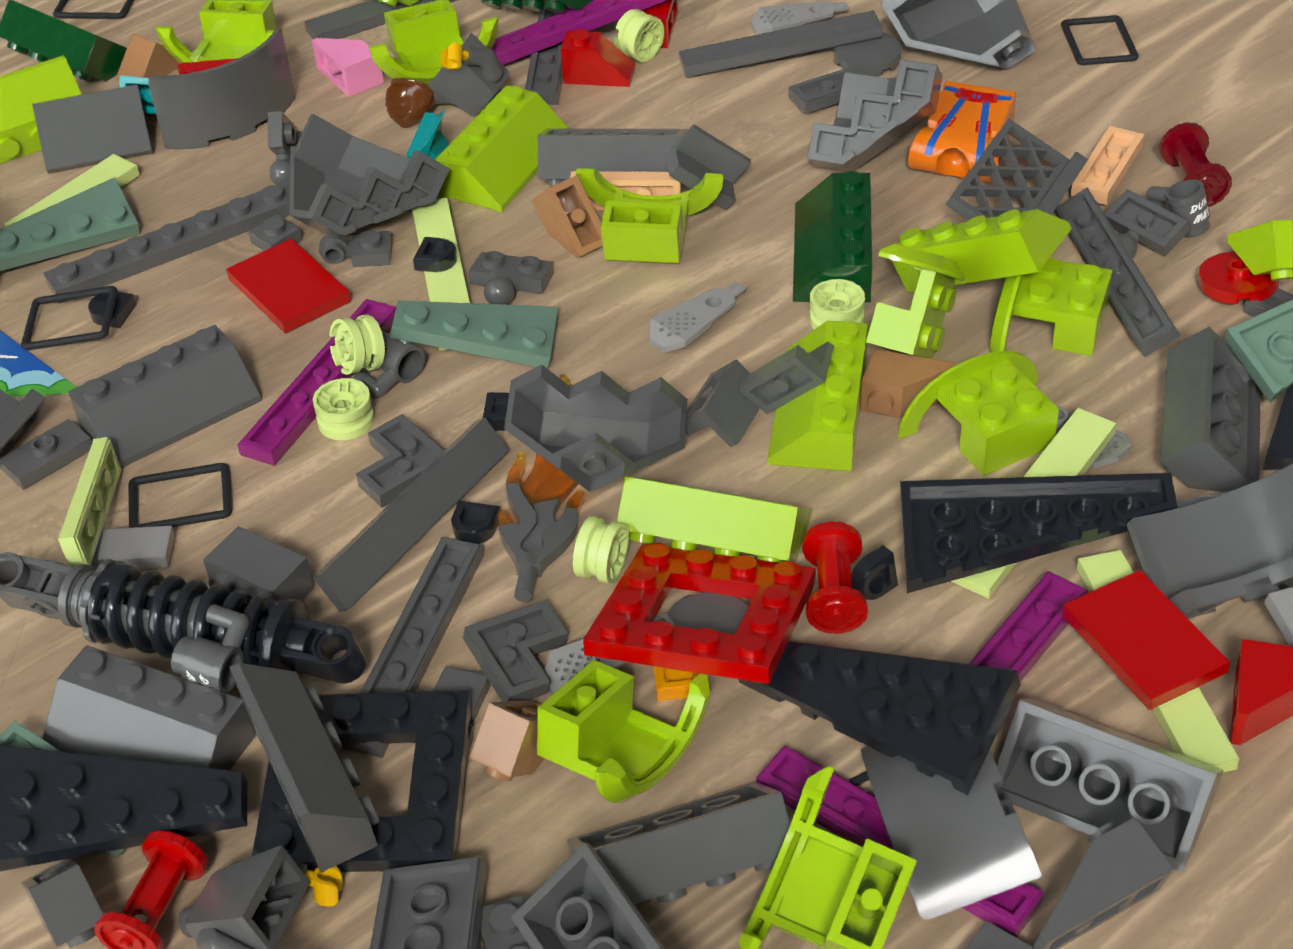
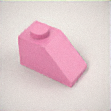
[311,38,384,97]

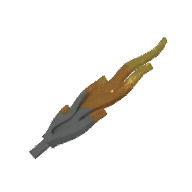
[498,374,585,602]

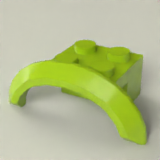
[155,0,284,63]
[368,0,498,84]
[576,168,724,263]
[866,243,965,359]
[990,257,1113,356]
[898,350,1059,476]
[537,660,710,803]
[738,766,917,949]

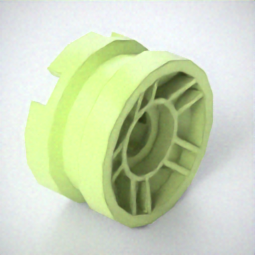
[614,9,664,62]
[810,279,865,330]
[312,378,375,441]
[573,516,630,584]

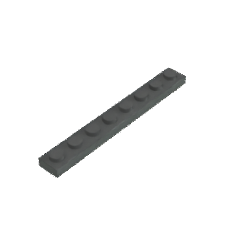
[43,180,290,304]

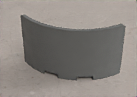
[148,30,296,149]
[1127,464,1293,619]
[861,746,1042,920]

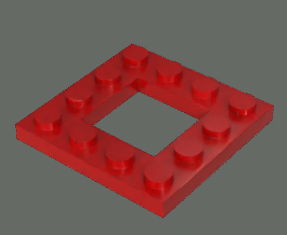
[583,543,816,684]

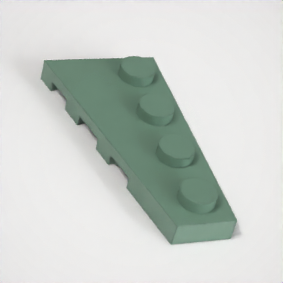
[0,177,140,271]
[390,300,558,369]

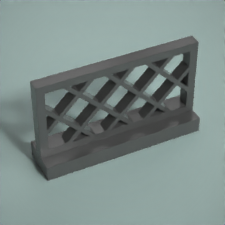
[945,119,1088,220]

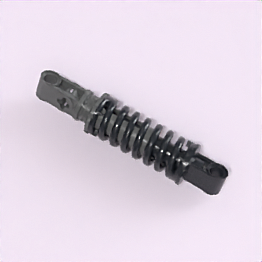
[0,552,366,684]

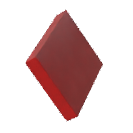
[226,239,351,334]
[1062,570,1230,710]

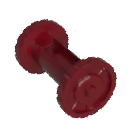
[1159,122,1232,207]

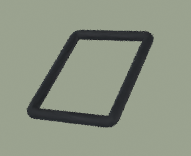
[53,0,134,19]
[1061,15,1139,65]
[21,286,118,350]
[128,463,232,528]

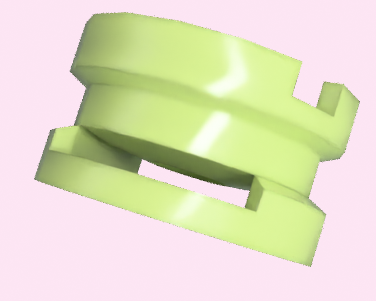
[329,314,385,375]

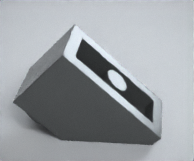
[21,859,103,948]

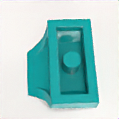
[407,108,449,160]

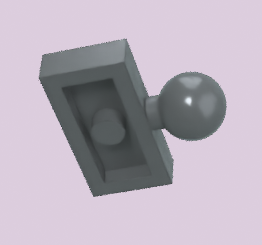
[268,111,302,185]
[1104,189,1190,258]
[469,251,554,305]

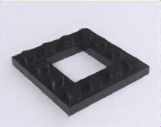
[252,690,472,872]

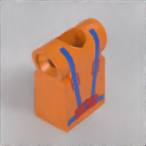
[908,80,1016,183]

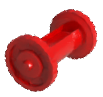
[802,521,868,634]
[94,830,208,949]

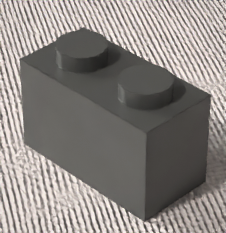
[203,526,314,601]

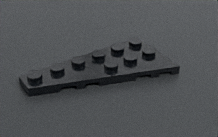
[900,473,1178,593]
[738,641,1021,795]
[0,745,248,871]

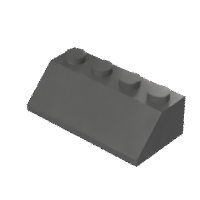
[538,128,688,186]
[68,324,261,468]
[1160,327,1261,492]
[42,645,255,771]
[229,663,380,873]
[995,698,1224,872]
[567,782,790,910]
[511,842,665,949]

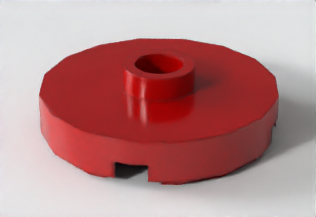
[1198,251,1279,305]

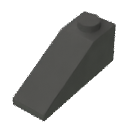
[1033,817,1174,949]

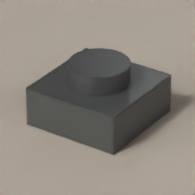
[248,214,303,251]

